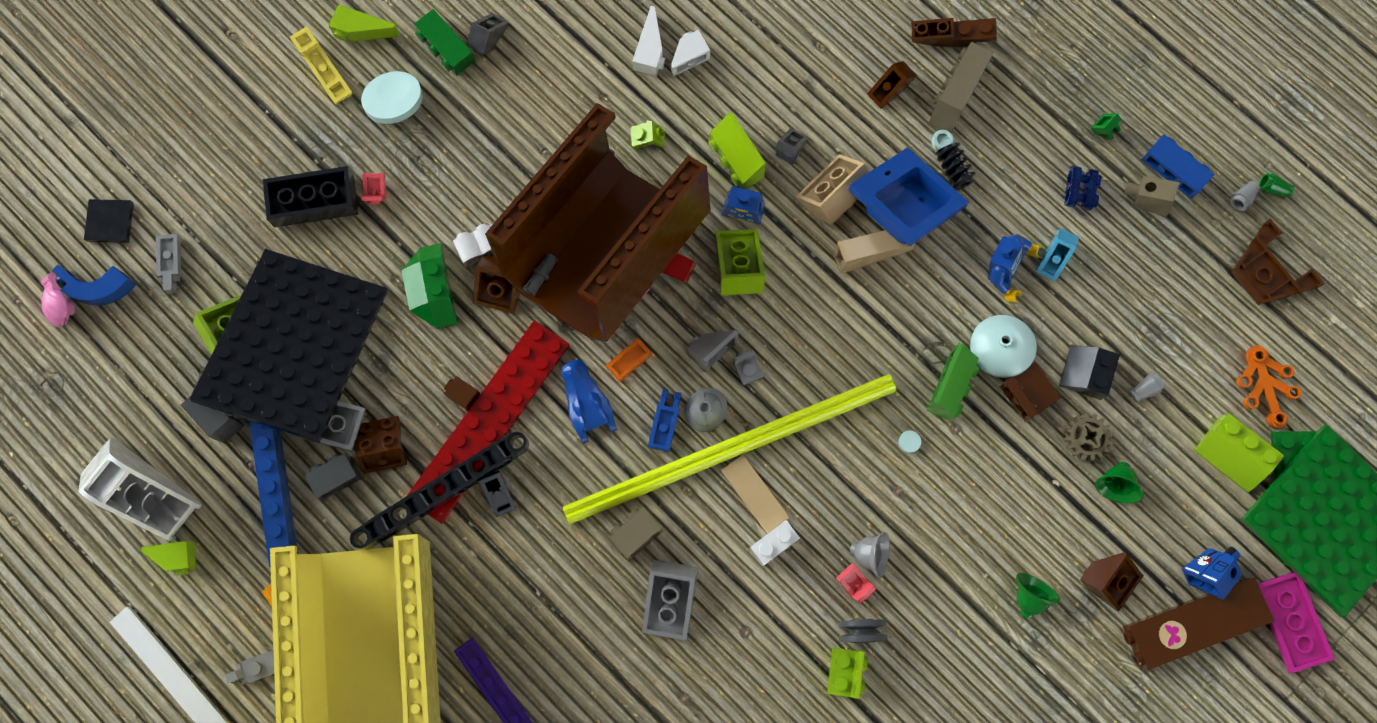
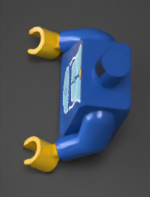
[988,234,1044,303]

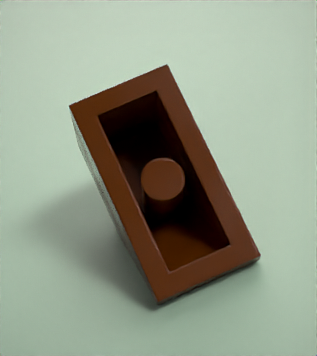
[867,61,917,109]

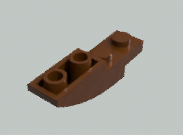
[911,18,997,47]

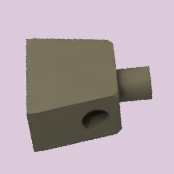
[1124,176,1180,217]

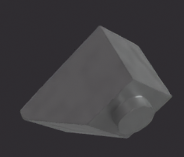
[466,13,509,55]

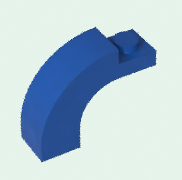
[52,264,137,306]

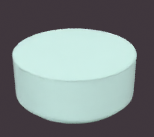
[931,130,954,151]
[898,430,921,453]

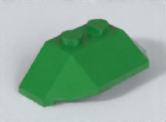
[401,243,458,329]

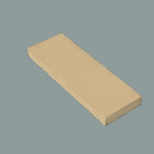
[721,454,790,534]

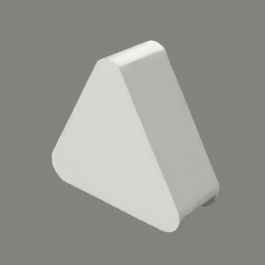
[78,438,202,542]

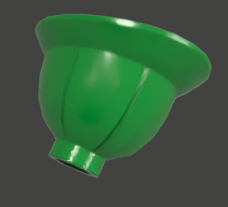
[1095,462,1144,504]
[1016,573,1060,619]

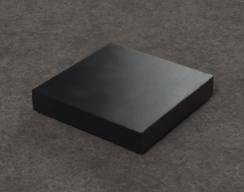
[84,199,134,243]

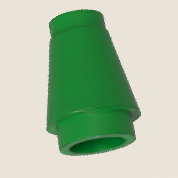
[1259,173,1295,198]

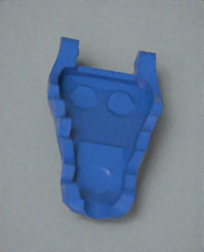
[561,360,617,444]

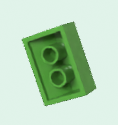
[926,343,980,421]

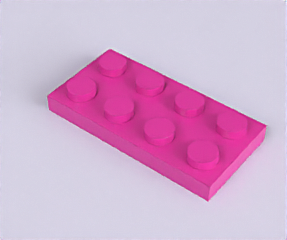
[1258,572,1335,673]

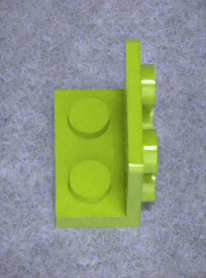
[827,647,868,699]

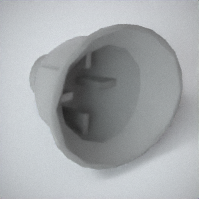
[685,388,727,432]
[850,532,890,579]

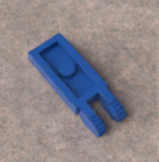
[648,389,681,452]

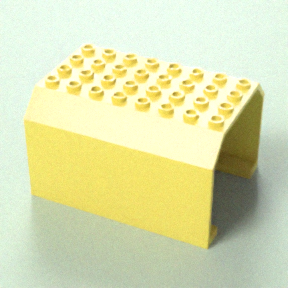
[270,534,441,723]

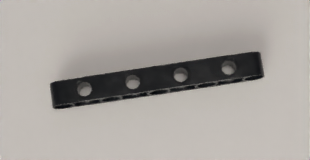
[350,432,529,550]

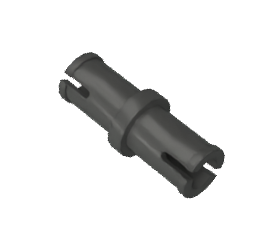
[523,253,558,296]

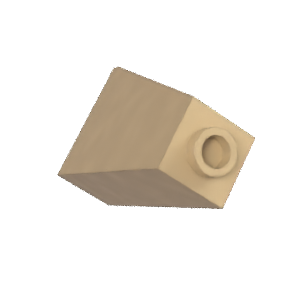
[833,230,916,274]

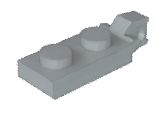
[156,234,181,294]
[225,650,274,685]

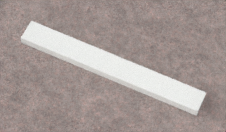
[110,606,230,723]

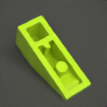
[329,4,400,42]

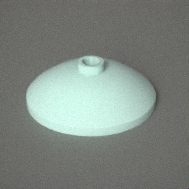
[970,315,1037,378]

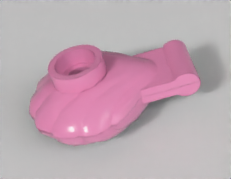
[41,272,75,327]

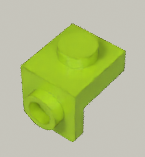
[631,121,665,149]

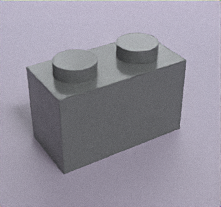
[304,453,362,501]

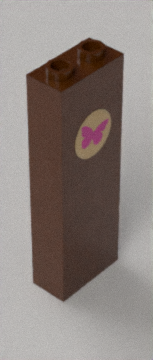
[1123,578,1274,670]

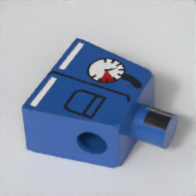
[1182,547,1242,600]

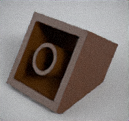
[473,255,520,314]

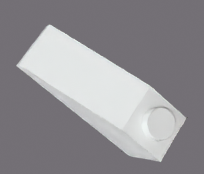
[632,6,665,76]

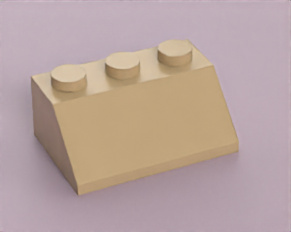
[796,154,869,225]

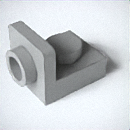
[733,350,764,386]

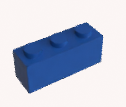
[1141,134,1215,199]

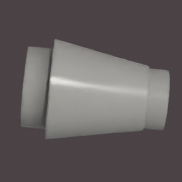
[1230,181,1260,212]
[1129,373,1165,403]

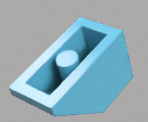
[1036,228,1079,282]

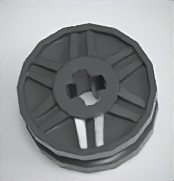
[838,619,888,643]

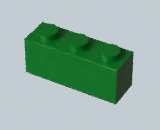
[414,9,476,76]

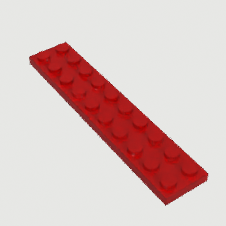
[407,320,570,524]

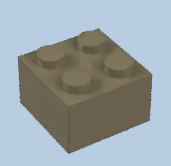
[609,507,663,561]

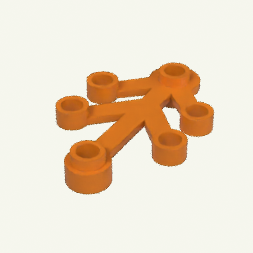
[1236,345,1301,429]

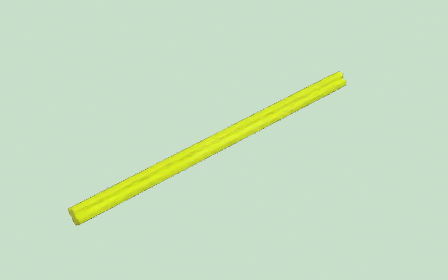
[563,374,896,524]

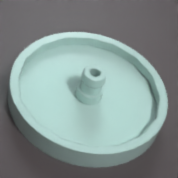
[361,71,423,124]

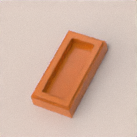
[606,338,653,383]

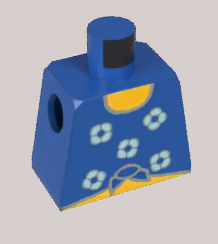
[721,187,765,225]

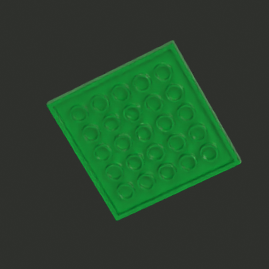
[1241,425,1377,617]

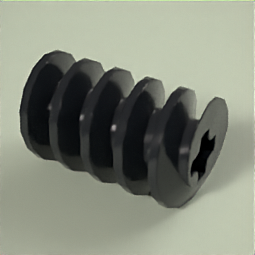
[935,142,976,191]

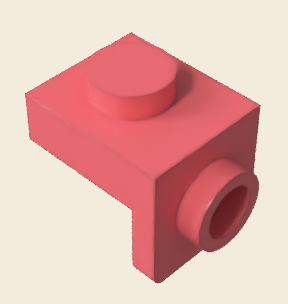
[361,173,387,205]
[836,563,876,603]

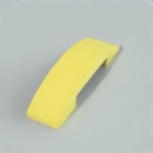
[290,26,353,105]

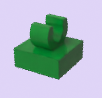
[1091,113,1122,139]

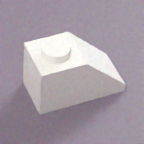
[671,30,710,77]

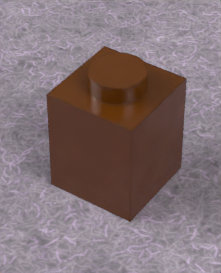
[443,376,481,411]

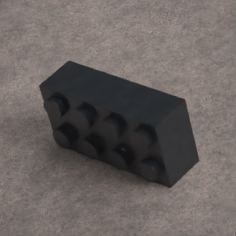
[262,166,359,228]

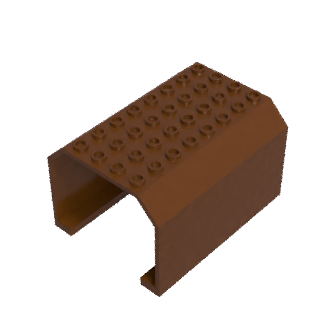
[485,103,711,342]

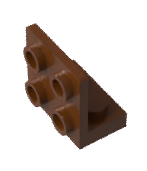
[999,363,1061,422]
[356,416,407,474]

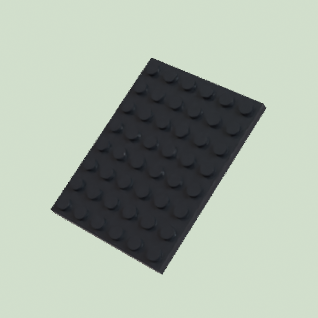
[189,249,388,443]

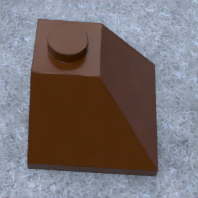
[1080,552,1144,612]

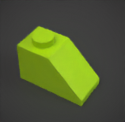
[141,541,196,576]

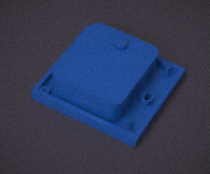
[848,147,969,247]

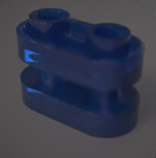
[1064,165,1102,211]

